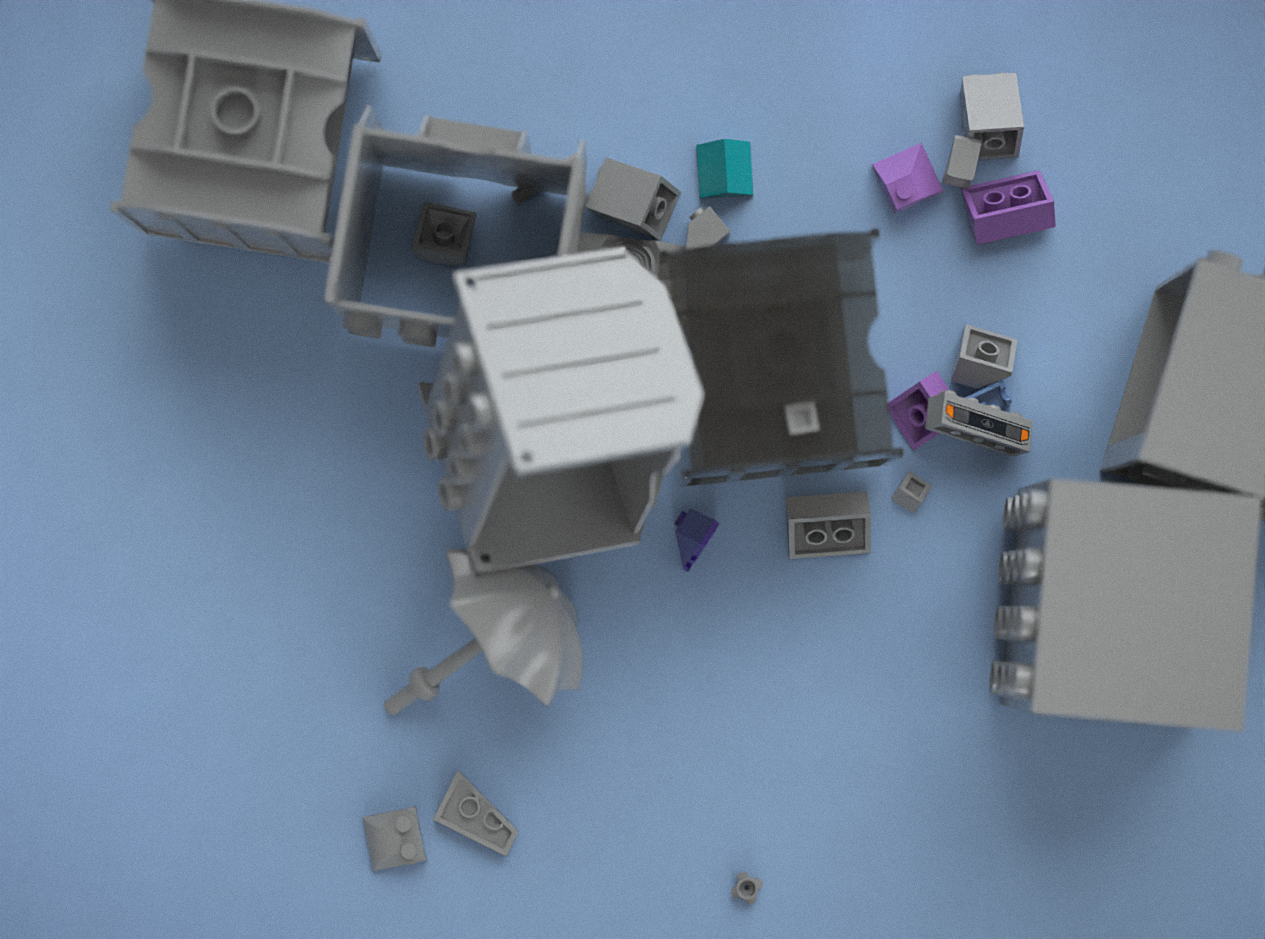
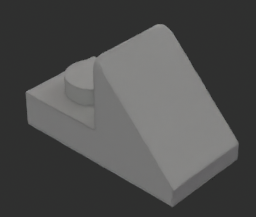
[942,135,982,189]

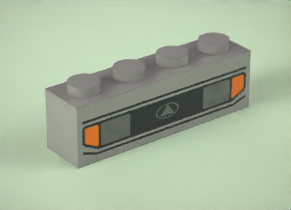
[925,390,1033,457]

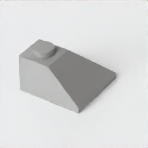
[951,324,1018,389]

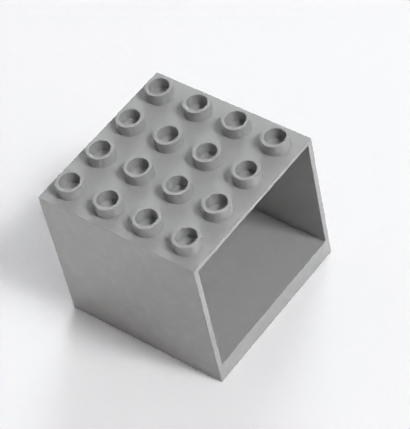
[1100,250,1265,522]
[989,479,1262,732]

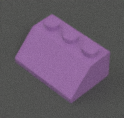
[961,170,1056,245]

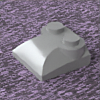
[412,202,477,266]
[362,806,427,871]

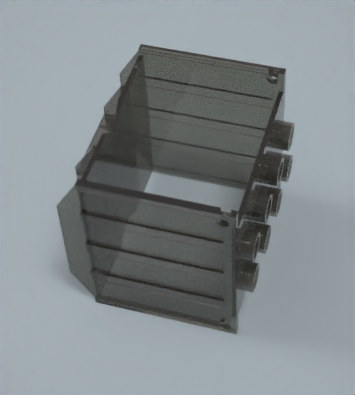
[656,228,904,487]

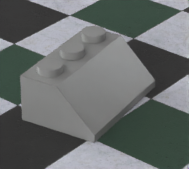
[786,491,871,559]

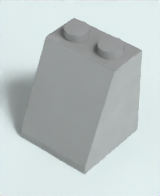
[960,72,1024,160]
[586,158,681,241]

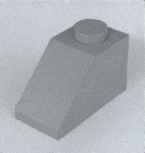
[684,206,730,269]

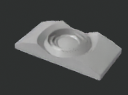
[577,232,686,300]

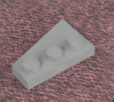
[433,770,519,856]

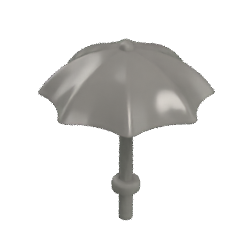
[384,549,583,715]

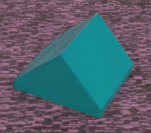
[696,139,754,199]

